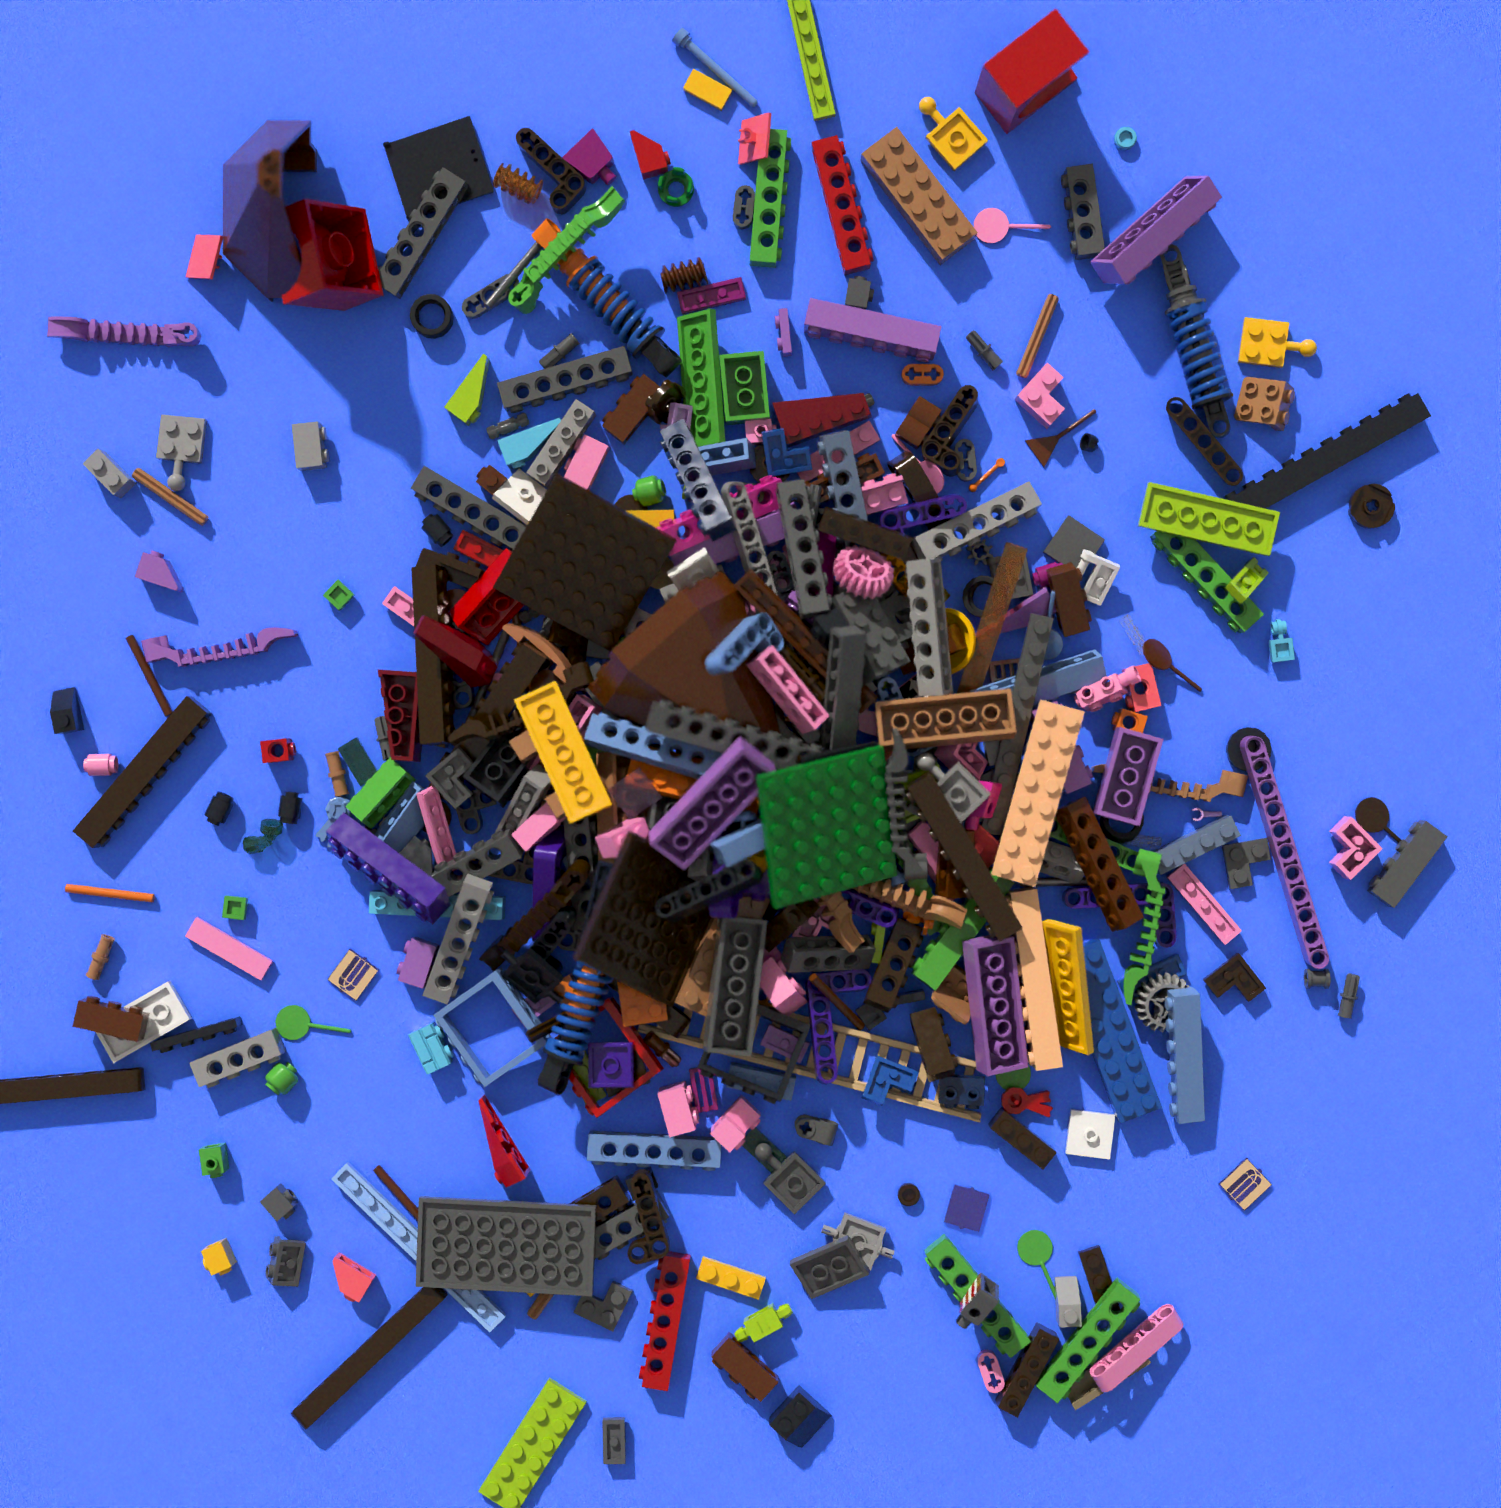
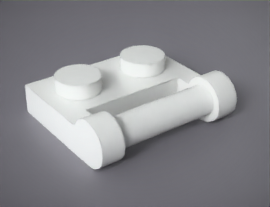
[1077,549,1120,606]

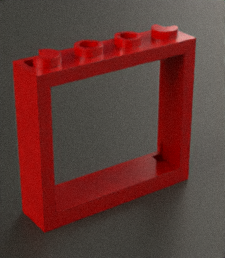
[554,997,664,1118]

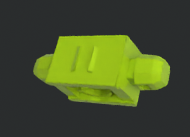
[734,1303,793,1342]

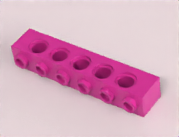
[656,475,782,556]

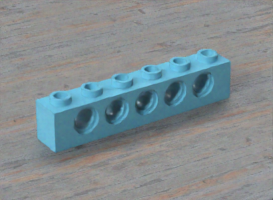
[369,890,506,920]

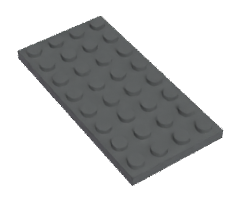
[415,1196,597,1296]

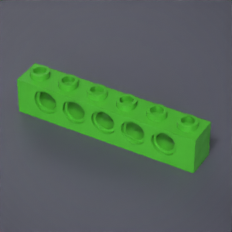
[750,129,791,268]
[1150,531,1264,633]
[924,1233,1031,1358]
[1036,1277,1141,1403]

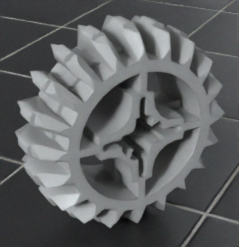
[1134,972,1190,1033]

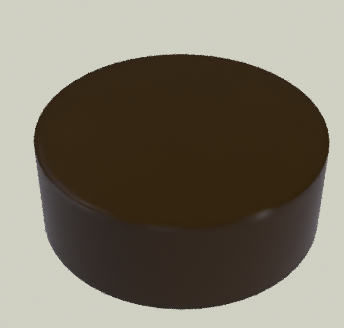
[897,1183,920,1206]

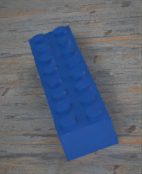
[1083,938,1162,1123]

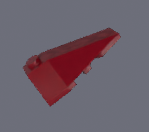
[413,615,498,688]

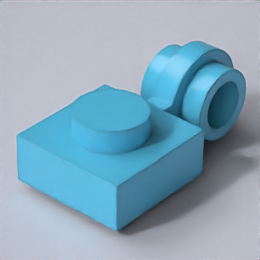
[1268,619,1295,662]

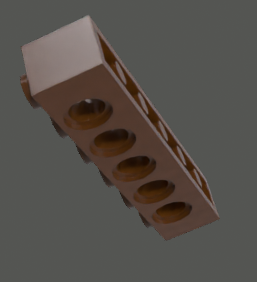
[1056,796,1144,932]

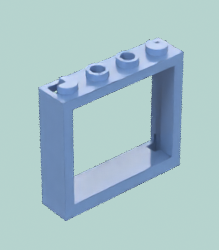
[433,967,551,1087]

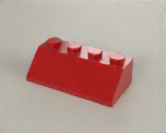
[448,548,524,646]

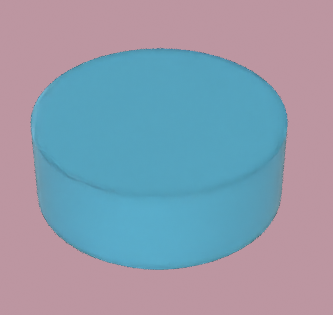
[1114,127,1137,151]

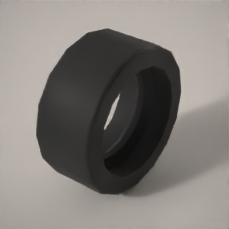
[410,294,454,339]
[962,575,1007,619]
[1100,815,1144,843]

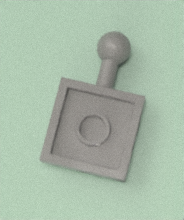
[156,414,207,491]
[917,753,991,823]

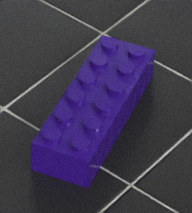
[326,812,450,925]

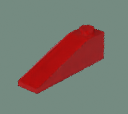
[478,1095,531,1187]

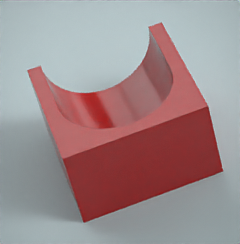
[975,8,1090,134]
[282,198,384,311]

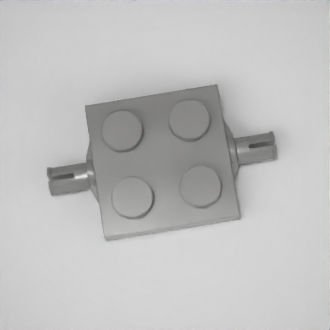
[821,1212,895,1271]

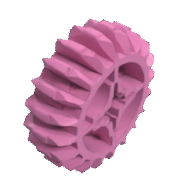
[833,545,894,599]

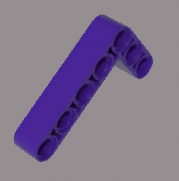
[532,826,566,941]
[1062,882,1177,948]
[781,888,899,928]
[805,969,871,1085]

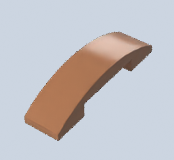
[502,623,571,683]

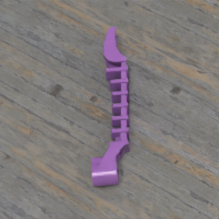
[47,316,201,347]
[141,627,299,667]

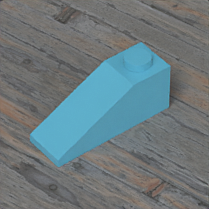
[497,417,561,470]

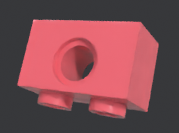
[1122,663,1162,712]

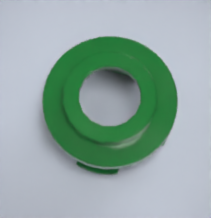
[658,167,694,207]

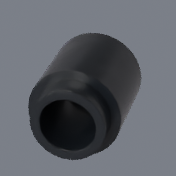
[421,514,454,547]
[204,791,234,826]
[278,791,303,824]

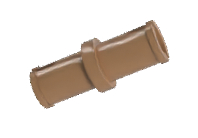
[325,751,349,797]
[86,934,115,980]

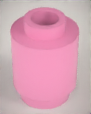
[83,754,119,776]

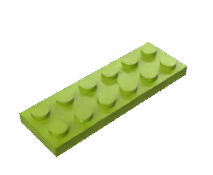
[1137,482,1280,556]
[478,1377,586,1508]

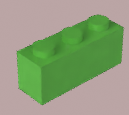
[345,757,416,829]

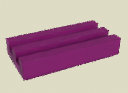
[689,1065,718,1113]

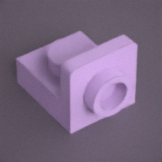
[660,403,693,430]

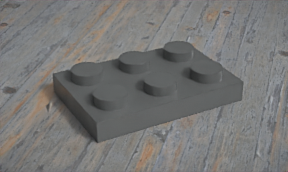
[790,1235,870,1299]

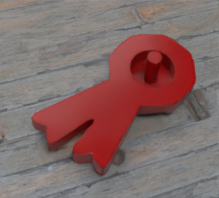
[1001,1087,1053,1117]

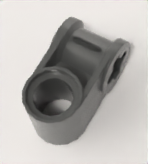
[795,1114,839,1146]

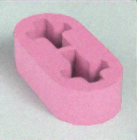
[977,1349,1005,1393]

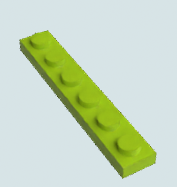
[786,0,836,121]

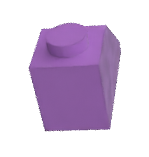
[135,550,184,593]

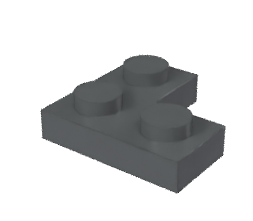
[425,746,474,809]
[1222,838,1271,889]
[573,1281,633,1332]

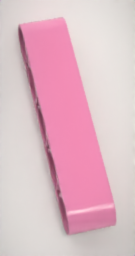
[1090,1304,1184,1392]

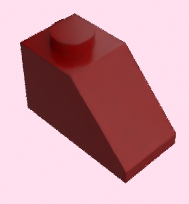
[630,130,671,180]

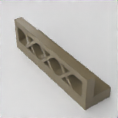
[1068,1358,1151,1410]

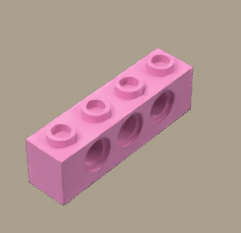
[746,645,829,735]

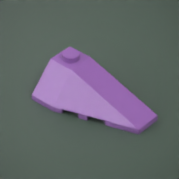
[975,587,1057,640]

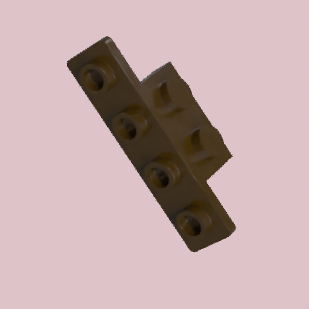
[416,548,485,589]

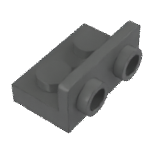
[265,1236,306,1287]

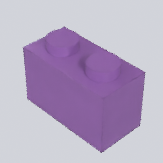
[396,937,440,989]

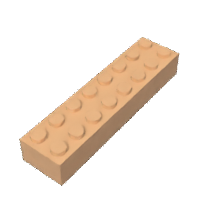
[991,699,1085,887]
[1005,887,1063,1071]

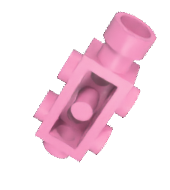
[1074,665,1141,712]

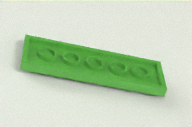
[677,309,726,447]

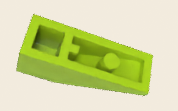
[444,354,490,426]

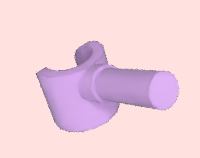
[1191,808,1222,821]

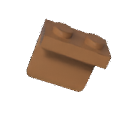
[1234,377,1295,431]
[931,964,970,1025]

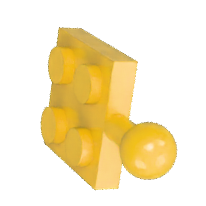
[919,97,988,171]
[1237,317,1317,368]

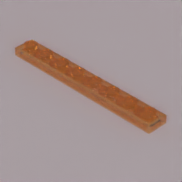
[956,542,1028,694]

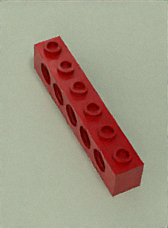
[811,135,874,276]
[639,1251,691,1391]

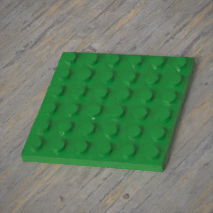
[756,745,897,909]

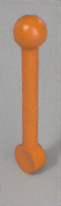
[969,458,1005,492]

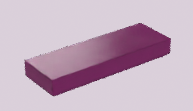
[677,277,746,315]

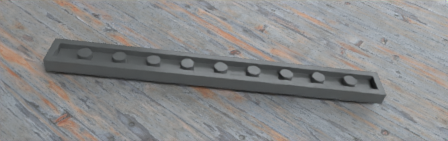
[981,613,1054,836]

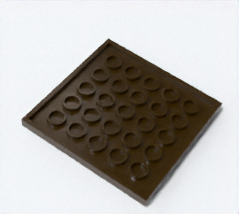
[493,473,677,651]
[572,831,711,1007]

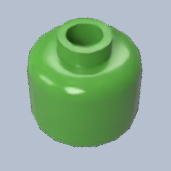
[632,475,667,507]
[265,1062,298,1095]

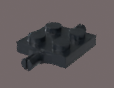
[501,948,564,1004]

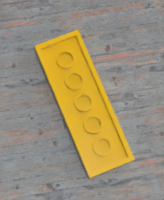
[514,681,612,824]
[1042,919,1094,1055]

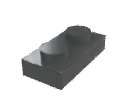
[602,1417,626,1464]

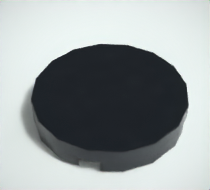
[1226,727,1272,771]

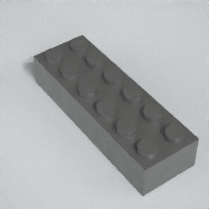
[703,916,767,1057]

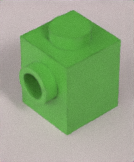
[199,1143,230,1178]

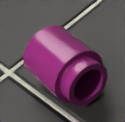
[1032,562,1063,589]

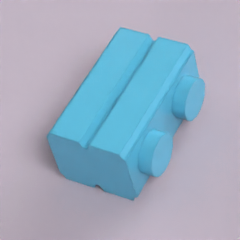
[408,1021,454,1075]

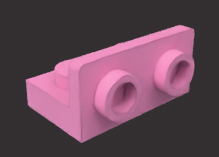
[861,473,909,515]

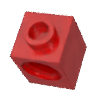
[260,738,296,763]

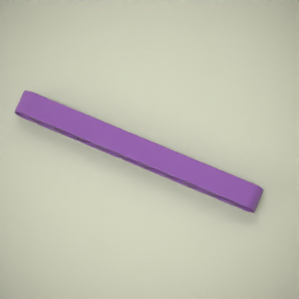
[1240,736,1329,969]

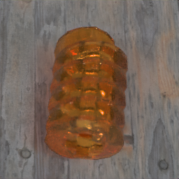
[493,163,544,204]

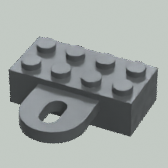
[829,591,913,685]

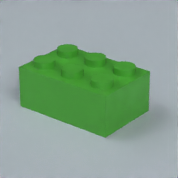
[719,351,770,426]

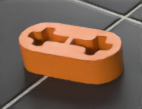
[901,364,944,386]

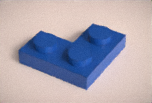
[761,428,812,476]
[861,1056,919,1106]

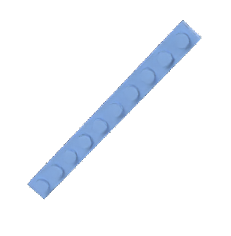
[331,1162,506,1332]

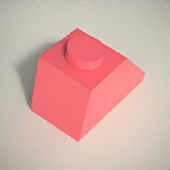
[332,1252,376,1303]

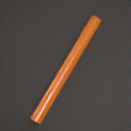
[65,884,155,903]

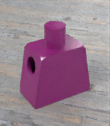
[562,128,617,186]

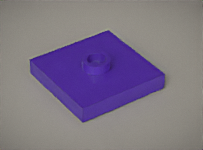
[588,1042,634,1088]

